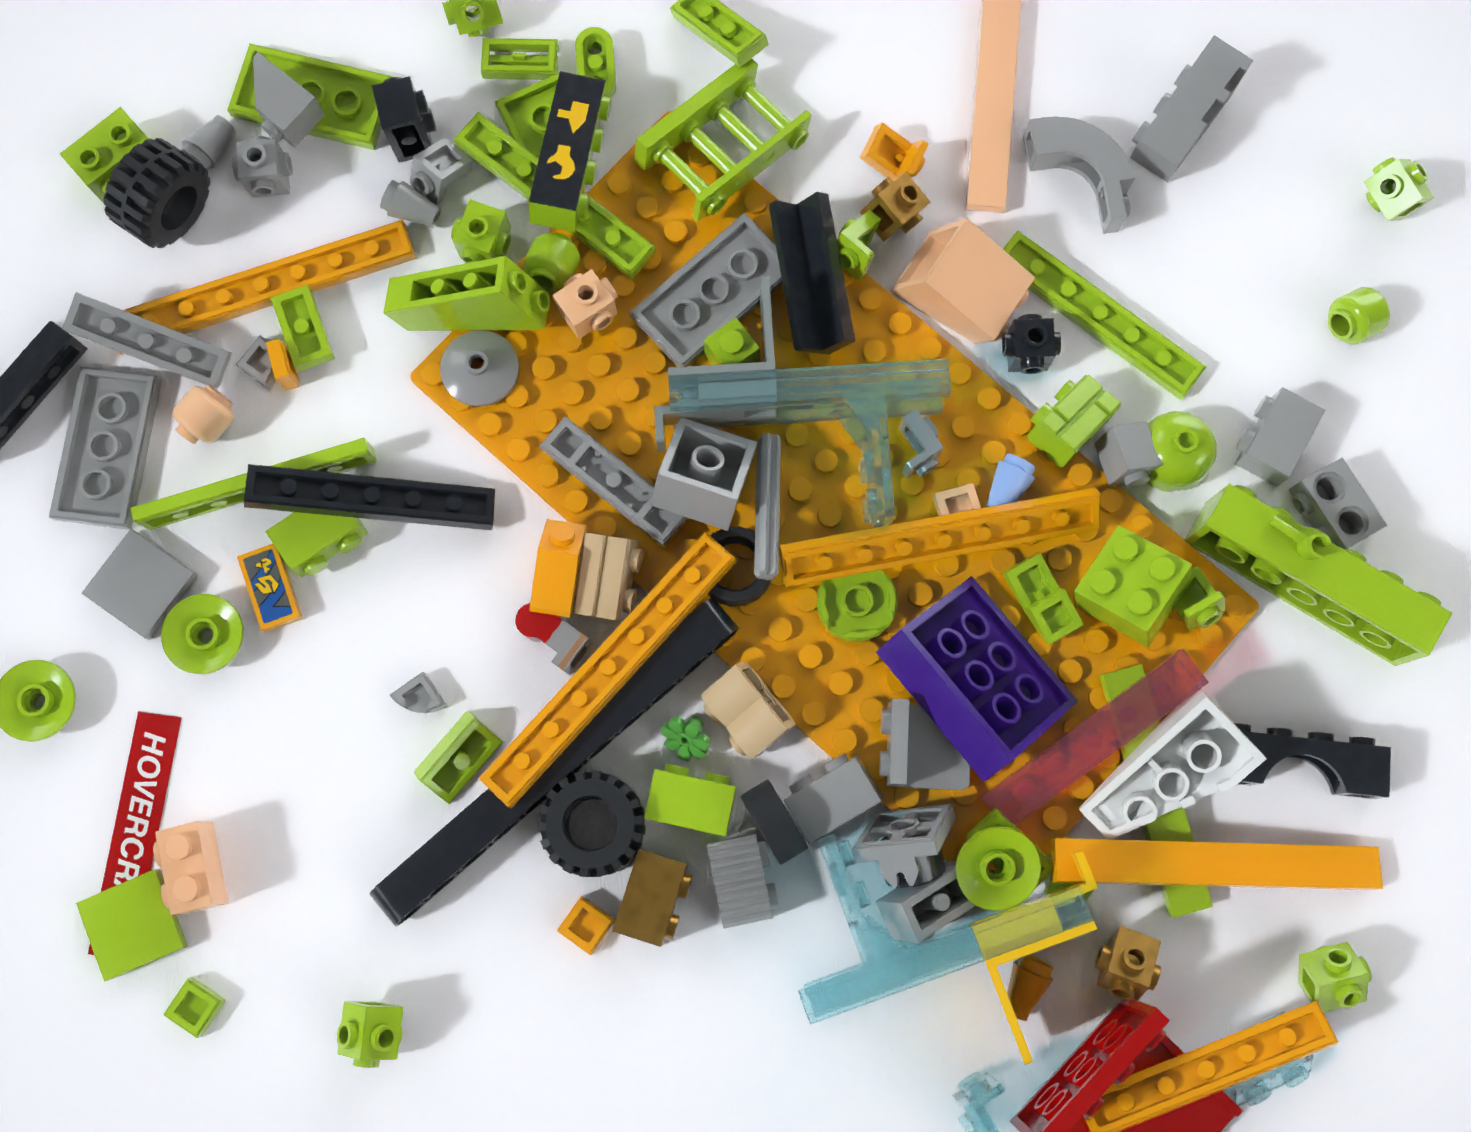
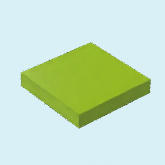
[494,71,563,157]
[76,869,188,982]

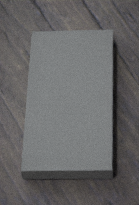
[629,213,782,367]
[49,366,162,530]

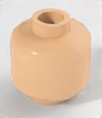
[172,384,234,444]

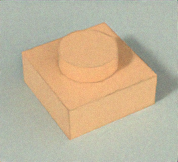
[933,483,981,516]

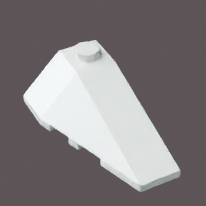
[1079,688,1267,839]

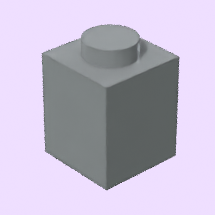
[1094,421,1163,488]

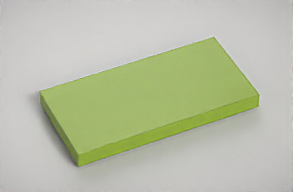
[227,43,393,150]

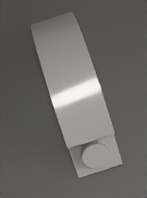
[1023,116,1135,234]

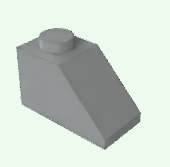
[253,52,325,148]

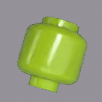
[523,233,580,293]
[1328,287,1390,345]

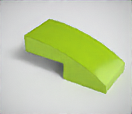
[1002,553,1084,645]

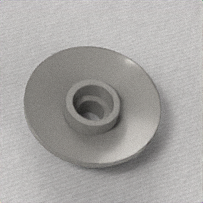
[440,330,519,407]

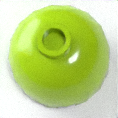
[1147,411,1217,492]

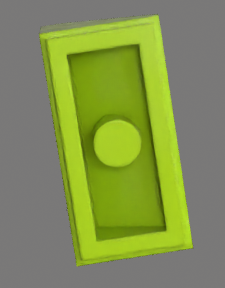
[414,711,503,804]

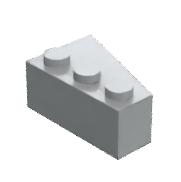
[1130,35,1254,183]

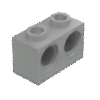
[1288,457,1388,549]

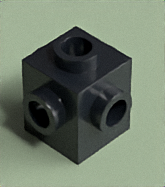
[1002,314,1061,374]

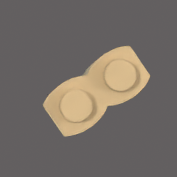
[701,661,796,759]

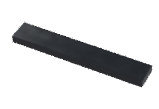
[244,464,495,530]

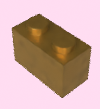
[612,849,693,947]

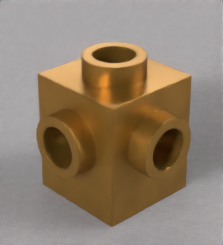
[859,172,931,242]
[1094,925,1161,1001]

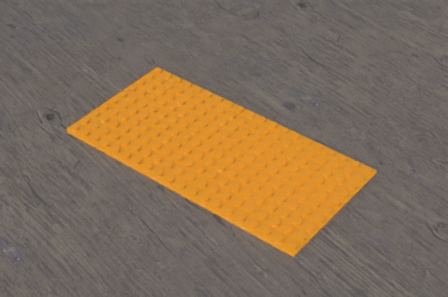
[410,111,1259,870]

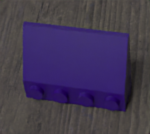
[876,576,1078,782]

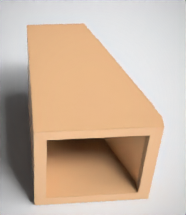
[891,218,1035,344]

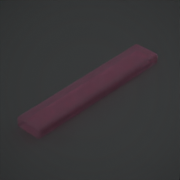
[980,649,1209,825]

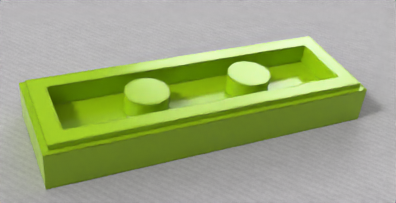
[670,0,769,67]

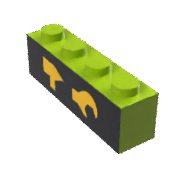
[529,71,611,232]

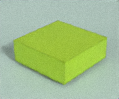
[163,977,226,1038]

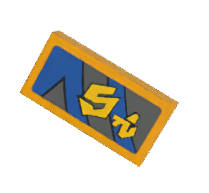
[237,543,303,632]

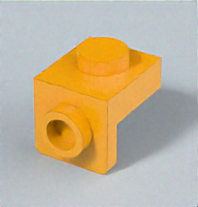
[860,122,929,182]

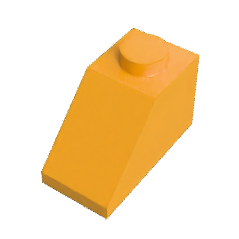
[530,519,586,618]

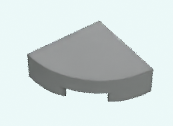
[236,335,276,390]
[390,672,448,713]

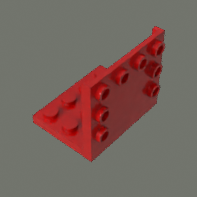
[1009,999,1243,1132]

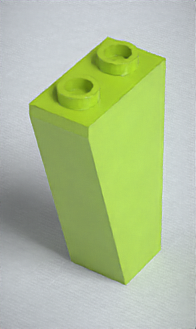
[383,256,550,331]

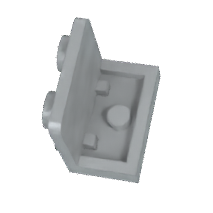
[879,699,970,790]

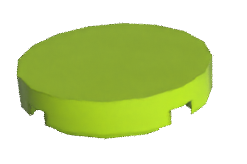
[816,570,898,643]

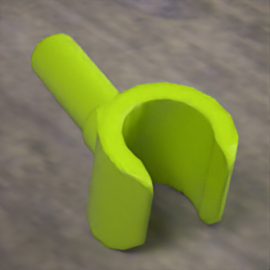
[1269,515,1331,560]

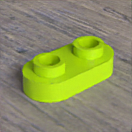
[575,27,616,98]

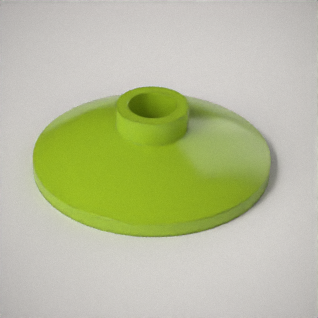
[161,594,244,674]
[0,660,76,742]
[955,827,1041,911]

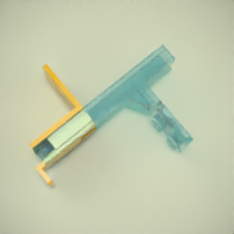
[798,834,1098,1065]

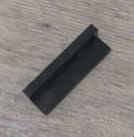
[769,191,856,355]
[0,321,88,449]

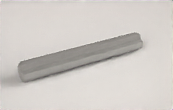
[754,433,781,581]

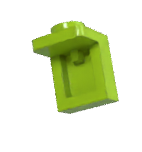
[837,210,881,280]
[1174,566,1226,631]

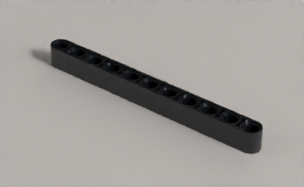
[369,597,739,927]

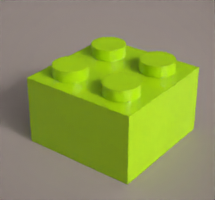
[1074,525,1192,647]

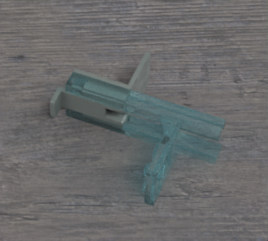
[654,277,951,528]

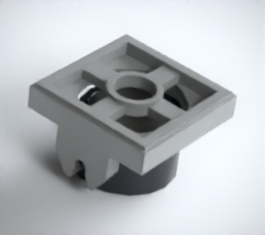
[852,804,956,888]

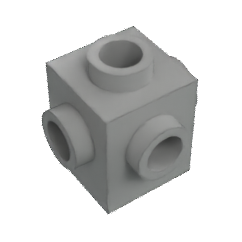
[232,136,293,198]

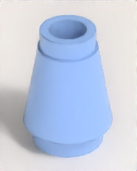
[985,453,1036,507]

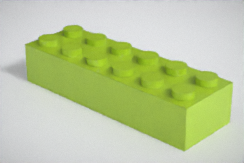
[1184,483,1452,666]

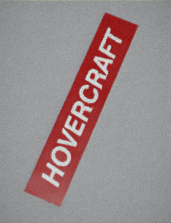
[88,711,182,955]

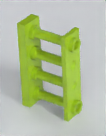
[634,58,812,222]

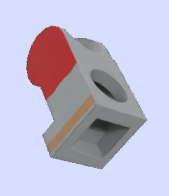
[515,603,593,675]

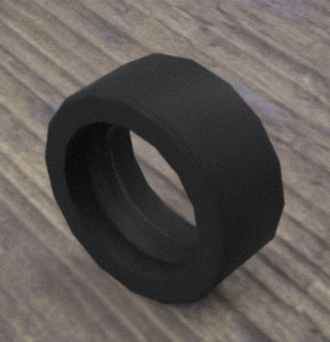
[707,526,771,607]
[740,780,808,865]

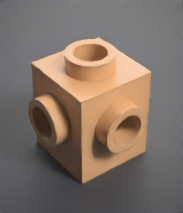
[552,269,618,339]

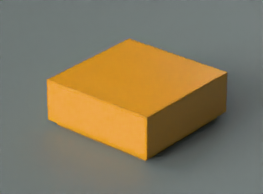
[266,339,300,391]
[557,896,616,955]

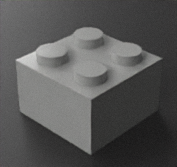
[650,417,757,531]

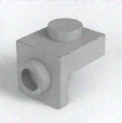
[899,409,944,478]

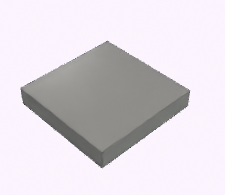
[81,529,198,640]

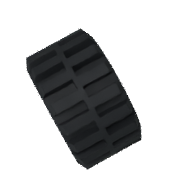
[103,138,210,248]
[537,770,646,877]

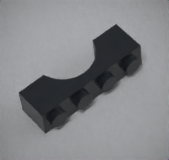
[1234,723,1391,799]

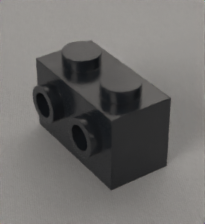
[372,76,437,163]

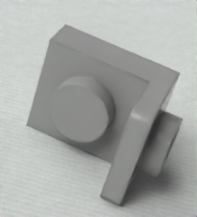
[410,137,473,205]

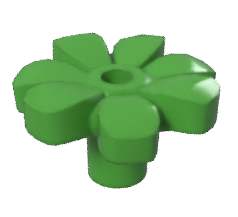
[661,716,711,762]

